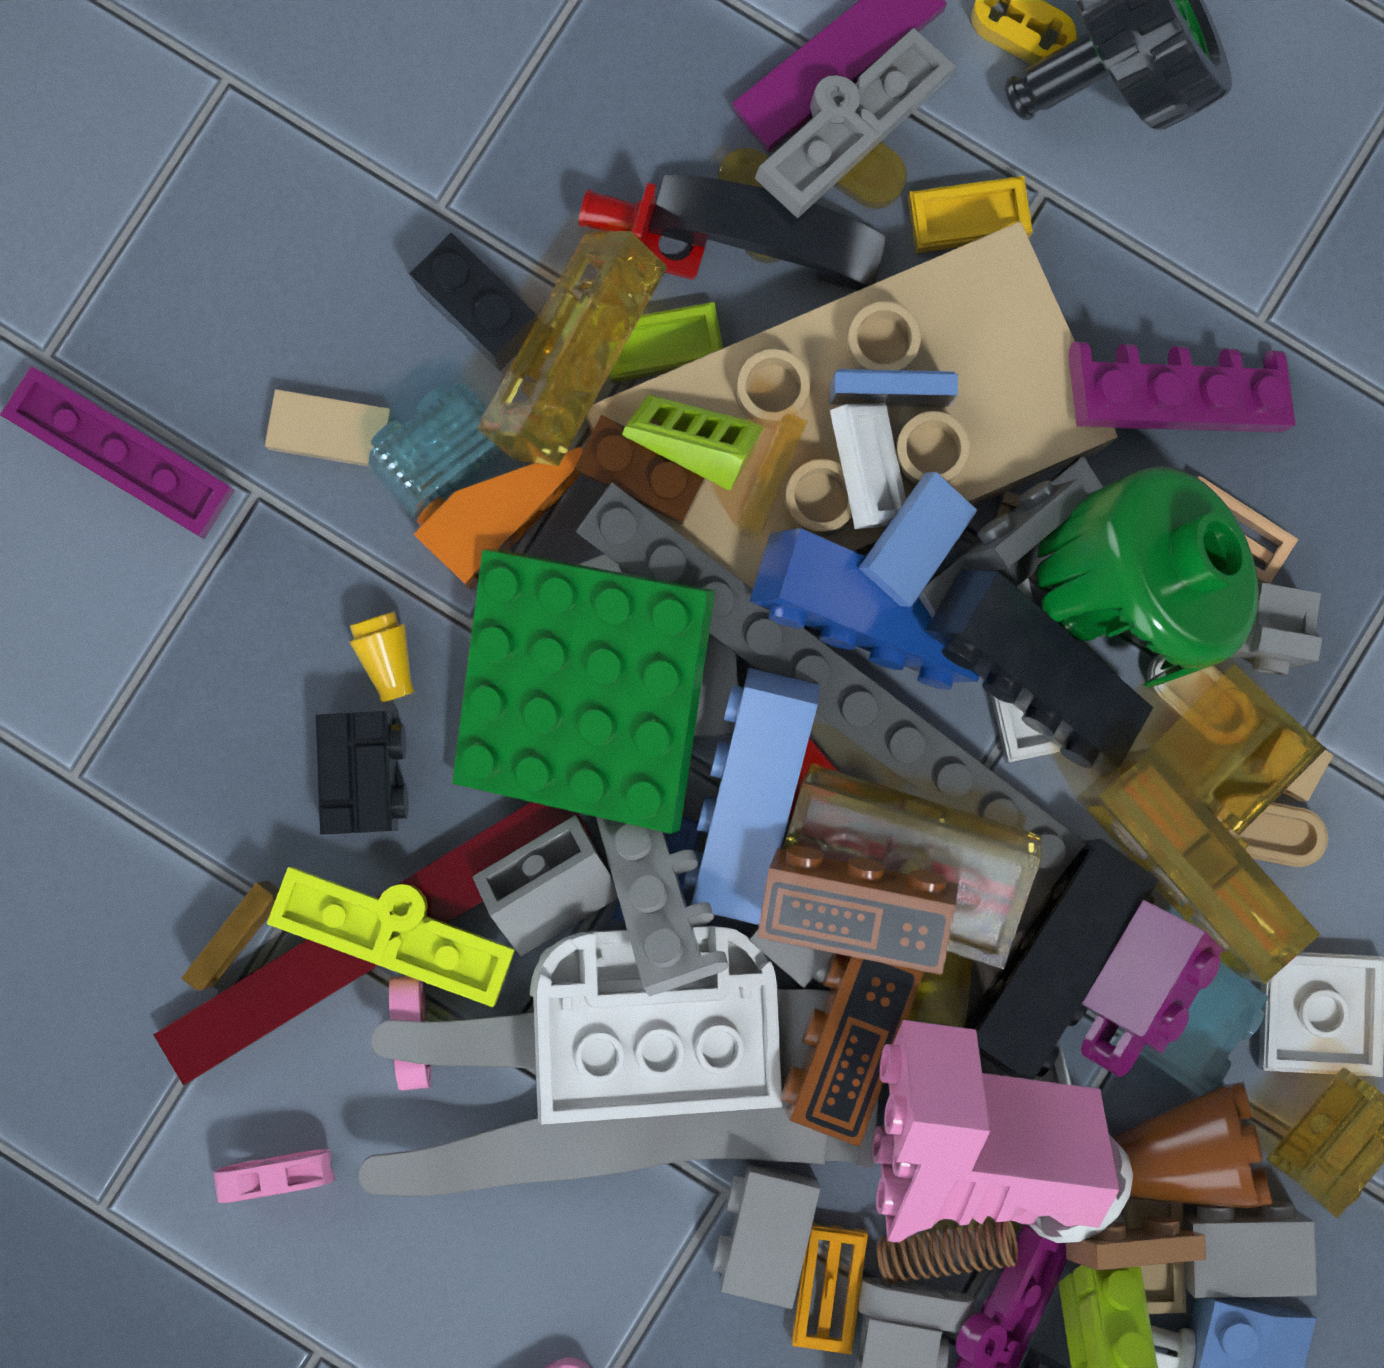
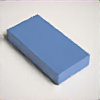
[859,471,978,606]

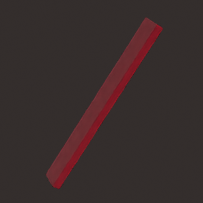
[153,802,592,1086]

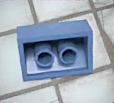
[1187,1297,1316,1368]

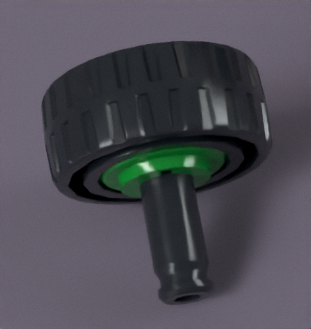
[1004,0,1232,130]

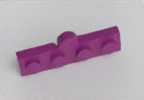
[955,1225,1068,1368]

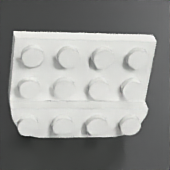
[530,925,782,1125]

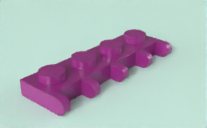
[1068,342,1296,433]

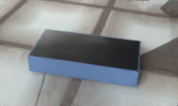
[830,369,958,407]

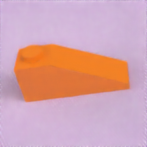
[413,447,583,590]

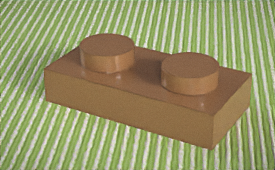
[1066,1217,1206,1270]

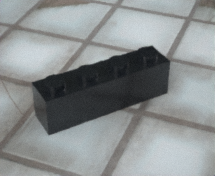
[926,569,1154,768]
[962,839,1159,1080]

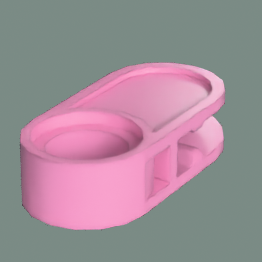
[213,1149,335,1203]

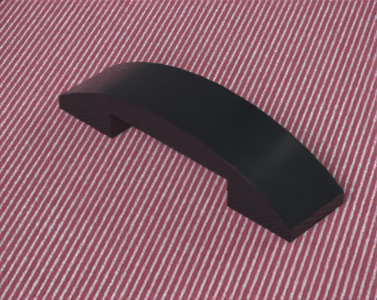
[649,175,887,290]

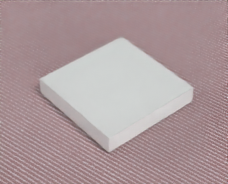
[1258,950,1384,1077]

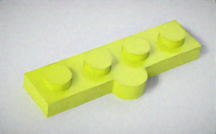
[267,867,515,1007]

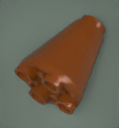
[1112,1081,1273,1208]

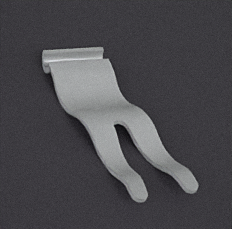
[358,988,878,1197]

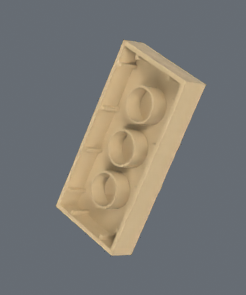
[584,221,1118,589]

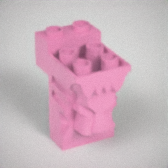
[872,1020,1120,1243]

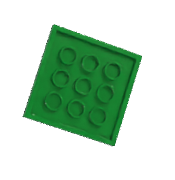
[452,549,716,834]

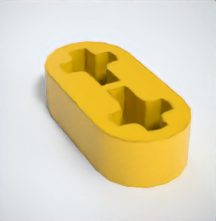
[971,0,1077,65]

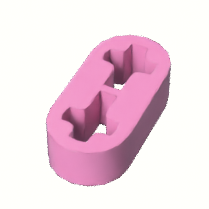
[389,976,432,1091]

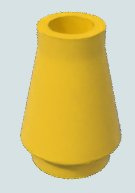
[348,611,415,702]

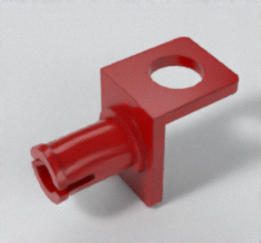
[578,182,708,280]

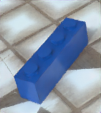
[749,528,979,690]

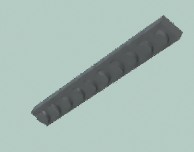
[575,482,1086,890]

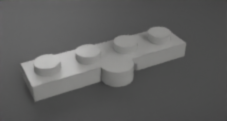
[755,28,956,218]

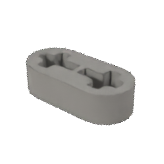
[857,1277,975,1332]

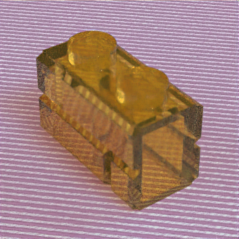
[1266,1067,1384,1219]

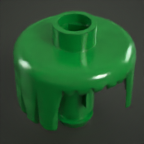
[1036,466,1259,688]

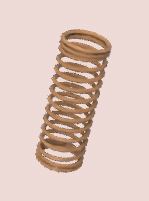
[877,1220,1018,1285]

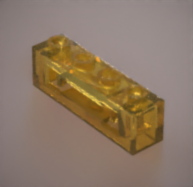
[476,231,667,466]

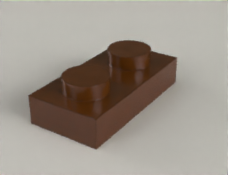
[574,415,706,525]

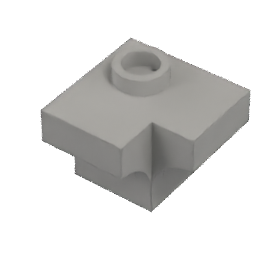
[1231,583,1323,676]

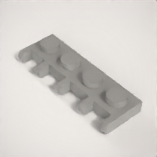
[596,817,729,997]

